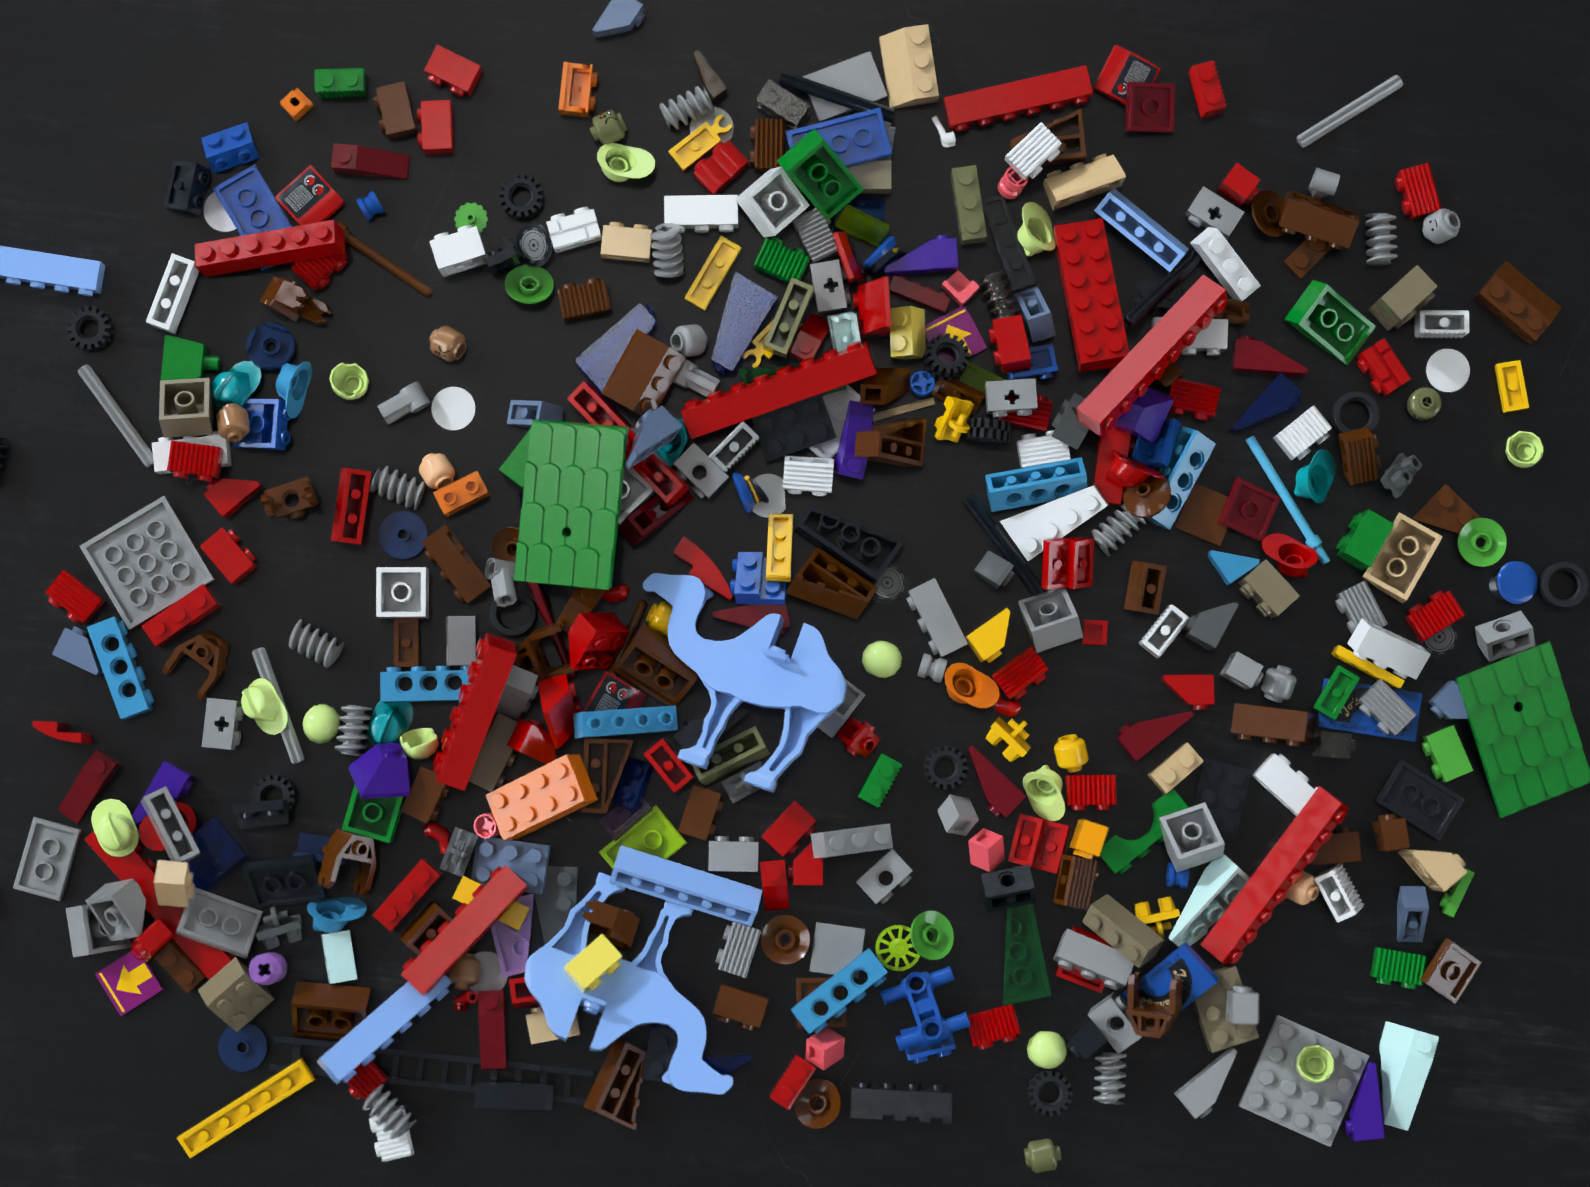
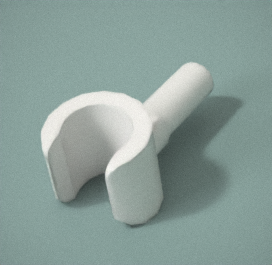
[932,116,956,147]

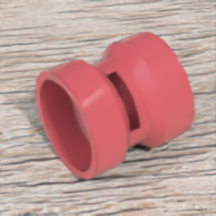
[997,167,1028,199]
[474,812,501,838]

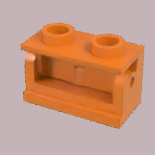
[558,62,598,118]
[433,471,490,517]

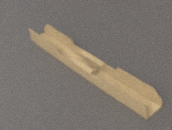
[873,397,936,422]

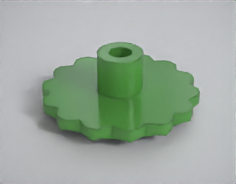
[454,203,488,233]

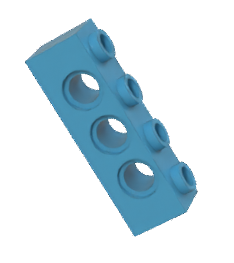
[1146,426,1216,530]
[985,457,1088,512]
[87,617,154,720]
[380,665,469,702]
[573,705,678,739]
[791,948,887,1034]

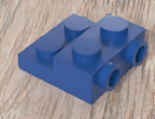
[233,399,291,451]
[730,552,787,605]

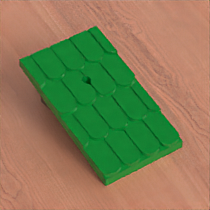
[514,419,629,590]
[1456,641,1590,818]

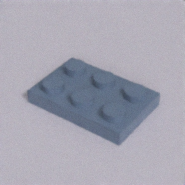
[471,836,551,894]

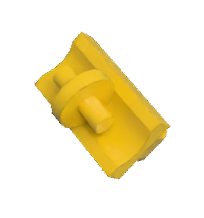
[934,396,974,443]
[985,716,1031,762]
[1135,896,1180,938]

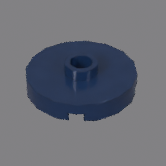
[246,322,296,371]
[379,511,428,560]
[218,1023,268,1072]

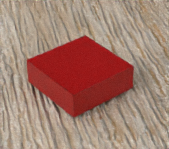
[1082,620,1108,646]

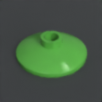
[505,265,554,304]
[1458,518,1507,567]
[910,911,954,960]

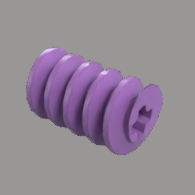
[249,952,287,985]

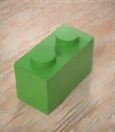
[1421,725,1473,782]

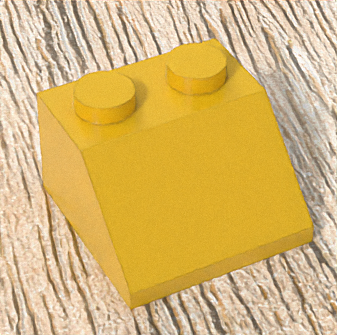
[965,608,1010,663]

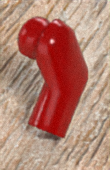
[602,583,630,603]
[993,690,1022,717]
[423,822,451,854]
[453,990,478,1012]

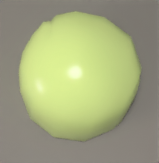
[329,363,369,400]
[1505,431,1544,468]
[862,641,902,678]
[302,704,340,744]
[400,728,439,760]
[1027,1031,1068,1069]
[1296,1045,1334,1083]

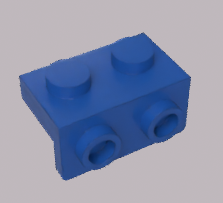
[201,122,259,173]
[1008,344,1059,380]
[1131,419,1181,469]
[900,1018,956,1064]

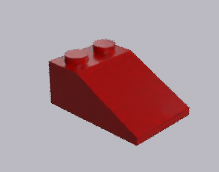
[853,277,891,338]

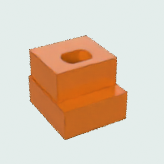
[280,88,314,122]

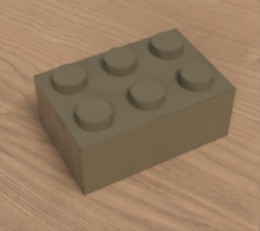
[1368,265,1438,331]
[1193,965,1259,1053]

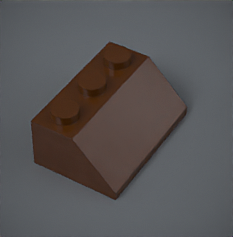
[1278,190,1359,250]
[1474,261,1562,345]
[601,329,686,417]
[612,624,699,706]
[291,981,371,1041]

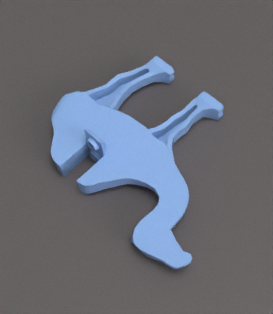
[643,573,847,793]
[525,872,733,1095]

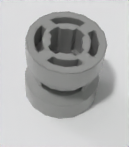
[917,653,948,683]

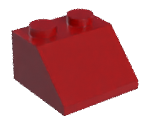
[537,674,582,749]

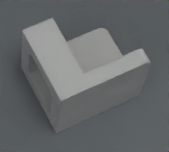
[938,794,979,836]

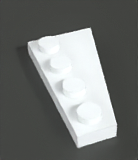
[1000,485,1109,561]

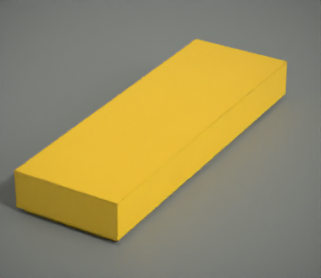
[684,236,742,311]
[766,513,793,582]
[1331,645,1405,689]
[452,876,530,931]

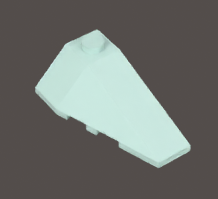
[1169,854,1250,947]
[1379,1021,1439,1131]

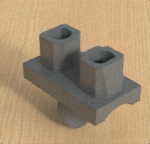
[1380,453,1422,498]
[721,761,763,803]
[439,827,479,877]
[256,906,302,950]

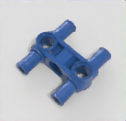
[880,966,971,1051]

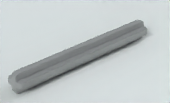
[1296,75,1403,148]
[78,364,154,467]
[252,647,305,764]

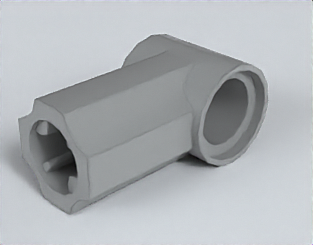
[1308,168,1340,200]
[673,359,720,398]
[378,381,430,425]
[484,558,517,607]

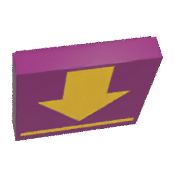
[925,305,987,364]
[95,952,164,1016]

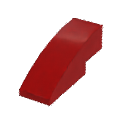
[673,536,733,602]

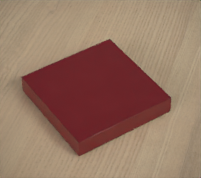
[1125,82,1175,133]
[1217,478,1281,542]

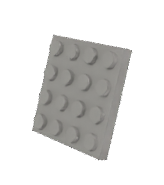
[79,496,215,630]
[1238,1015,1369,1147]

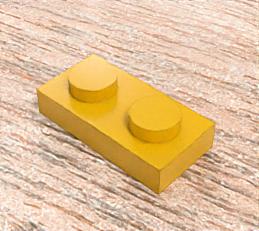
[1494,360,1529,413]

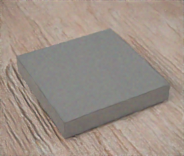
[809,922,865,978]

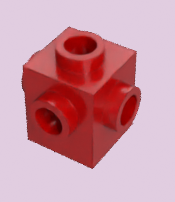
[836,716,881,759]

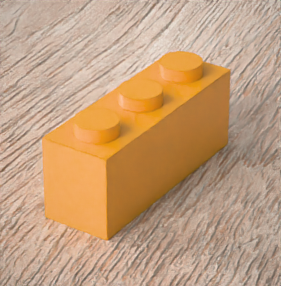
[1069,820,1108,859]

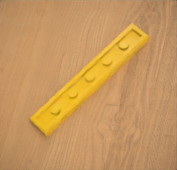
[177,1058,315,1158]

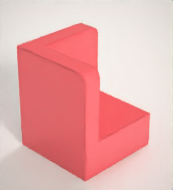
[941,271,980,307]
[968,828,1005,872]
[806,1027,845,1070]

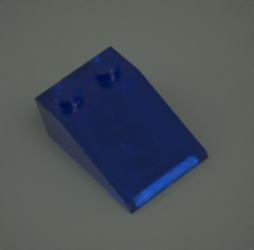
[164,817,250,891]

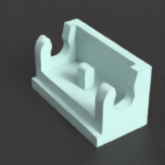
[827,311,861,352]
[321,930,357,984]

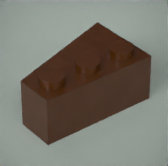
[581,738,635,814]

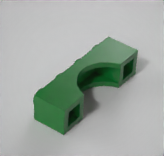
[1099,789,1189,874]

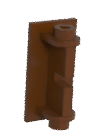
[1212,299,1250,325]

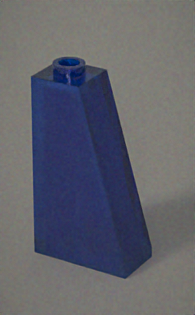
[711,272,778,375]
[574,302,657,400]

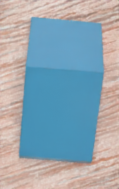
[1207,550,1260,585]

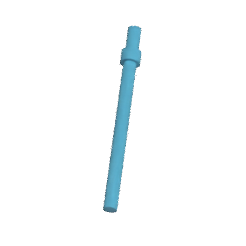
[1245,435,1331,565]

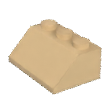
[879,24,939,108]
[1043,154,1126,211]
[1363,512,1443,603]
[1398,849,1467,892]

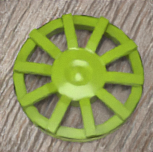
[875,925,920,971]

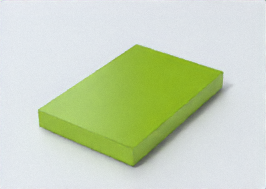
[599,805,687,890]

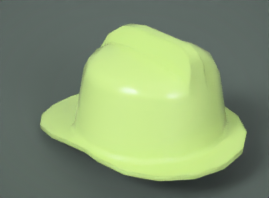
[597,143,655,182]
[1017,202,1056,257]
[241,678,288,735]
[1022,765,1066,821]
[91,799,139,857]

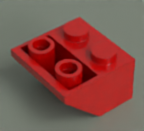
[568,613,630,670]

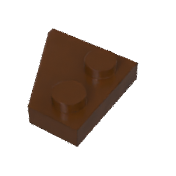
[1412,484,1481,535]

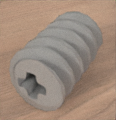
[659,86,715,130]
[1365,213,1398,266]
[650,223,685,278]
[370,466,425,510]
[1091,503,1146,556]
[289,619,344,668]
[335,705,373,756]
[1093,1052,1127,1104]
[363,1084,417,1140]

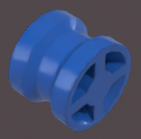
[356,191,385,221]
[910,371,935,397]
[1166,863,1189,889]

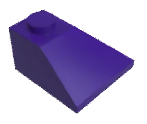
[1114,388,1174,444]
[349,742,410,799]

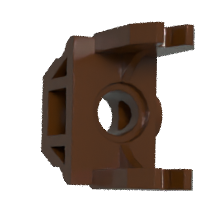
[260,276,331,324]
[261,476,318,520]
[513,621,577,681]
[162,630,229,700]
[318,829,377,896]
[582,900,640,951]
[1126,971,1183,1038]

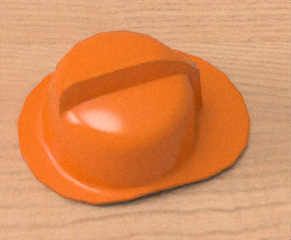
[944,663,1000,708]

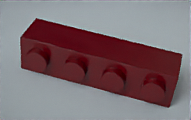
[889,275,951,315]

